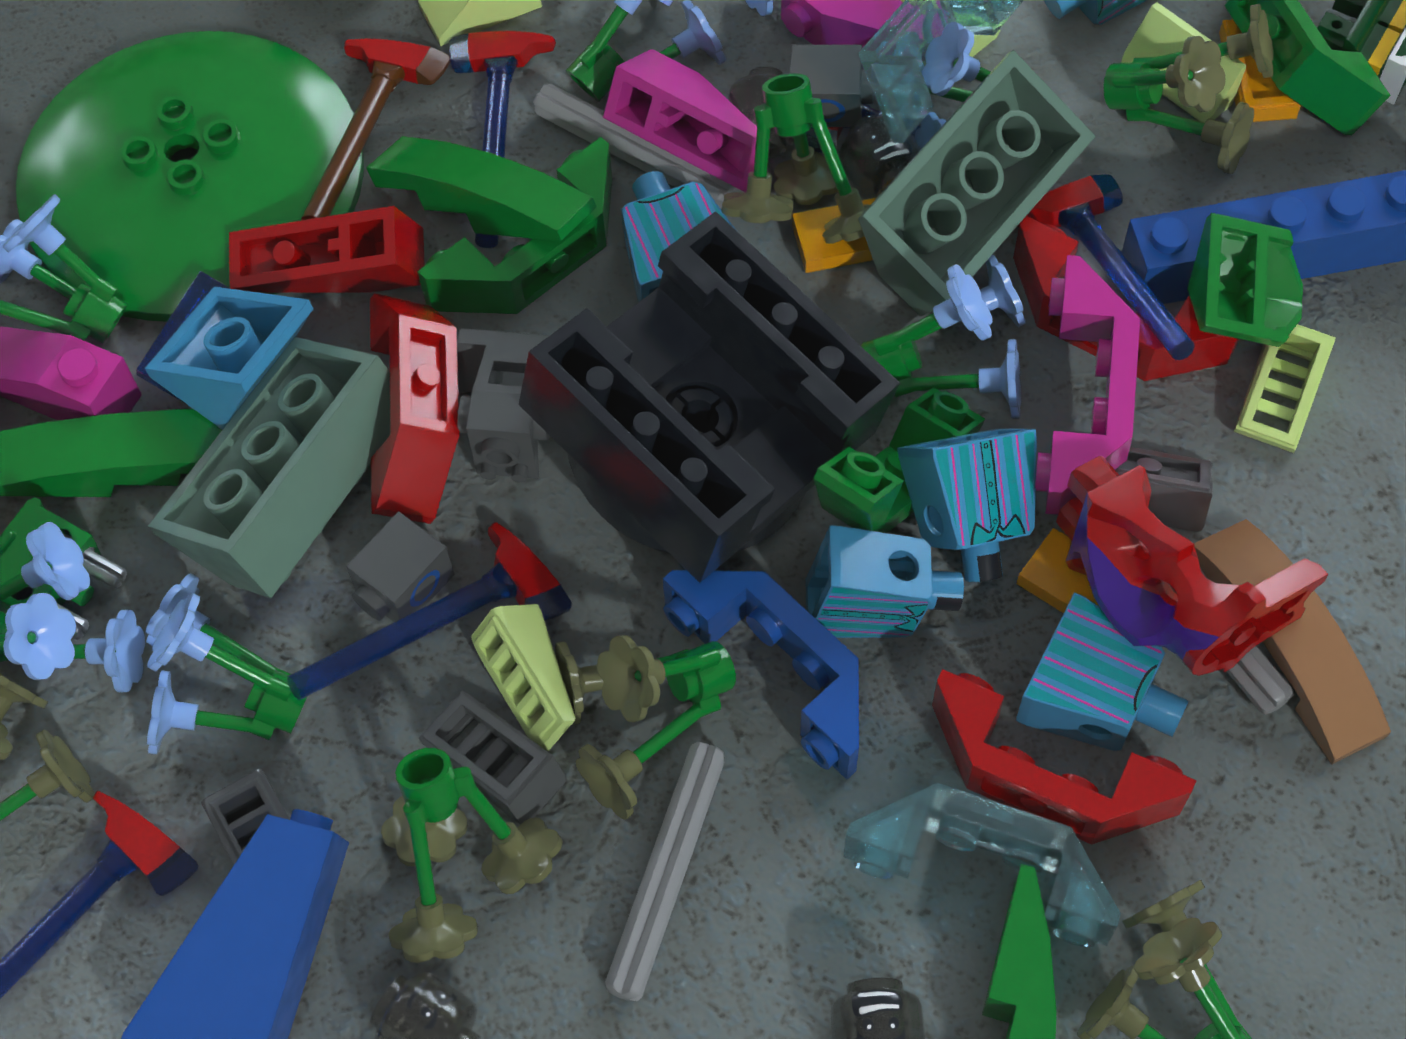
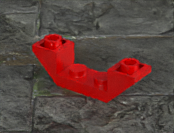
[1013,216,1239,381]
[370,293,460,524]
[932,669,1197,845]

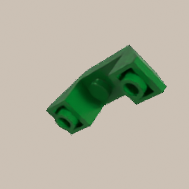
[1224,0,1391,135]
[418,137,612,314]
[814,387,985,533]

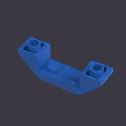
[663,570,859,780]

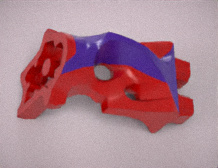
[1056,456,1328,676]

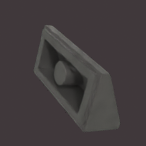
[1115,447,1213,532]

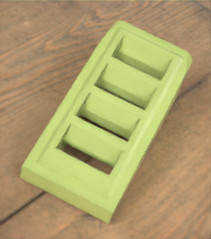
[1234,324,1336,453]
[471,604,576,751]

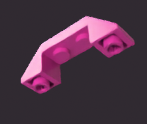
[1035,255,1140,515]

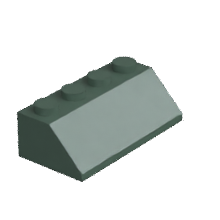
[858,50,1096,317]
[147,337,390,598]

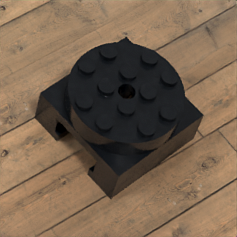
[518,211,900,583]

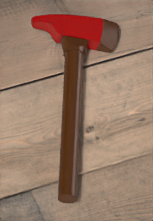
[301,38,451,220]

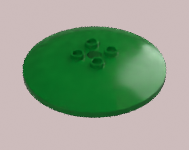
[16,31,364,322]

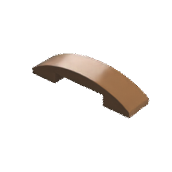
[1194,519,1391,765]

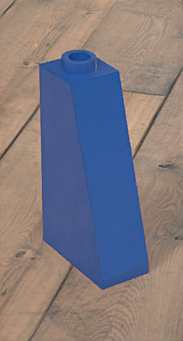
[121,809,349,1039]

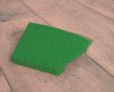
[1188,213,1303,347]

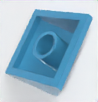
[145,287,313,430]

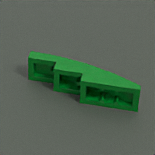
[366,136,597,241]
[0,409,222,497]
[982,864,1057,1039]

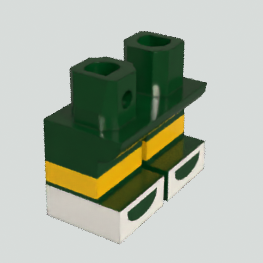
[1317,0,1406,105]

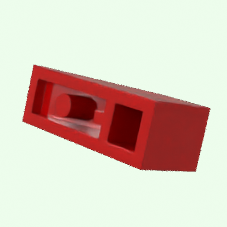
[229,206,425,293]

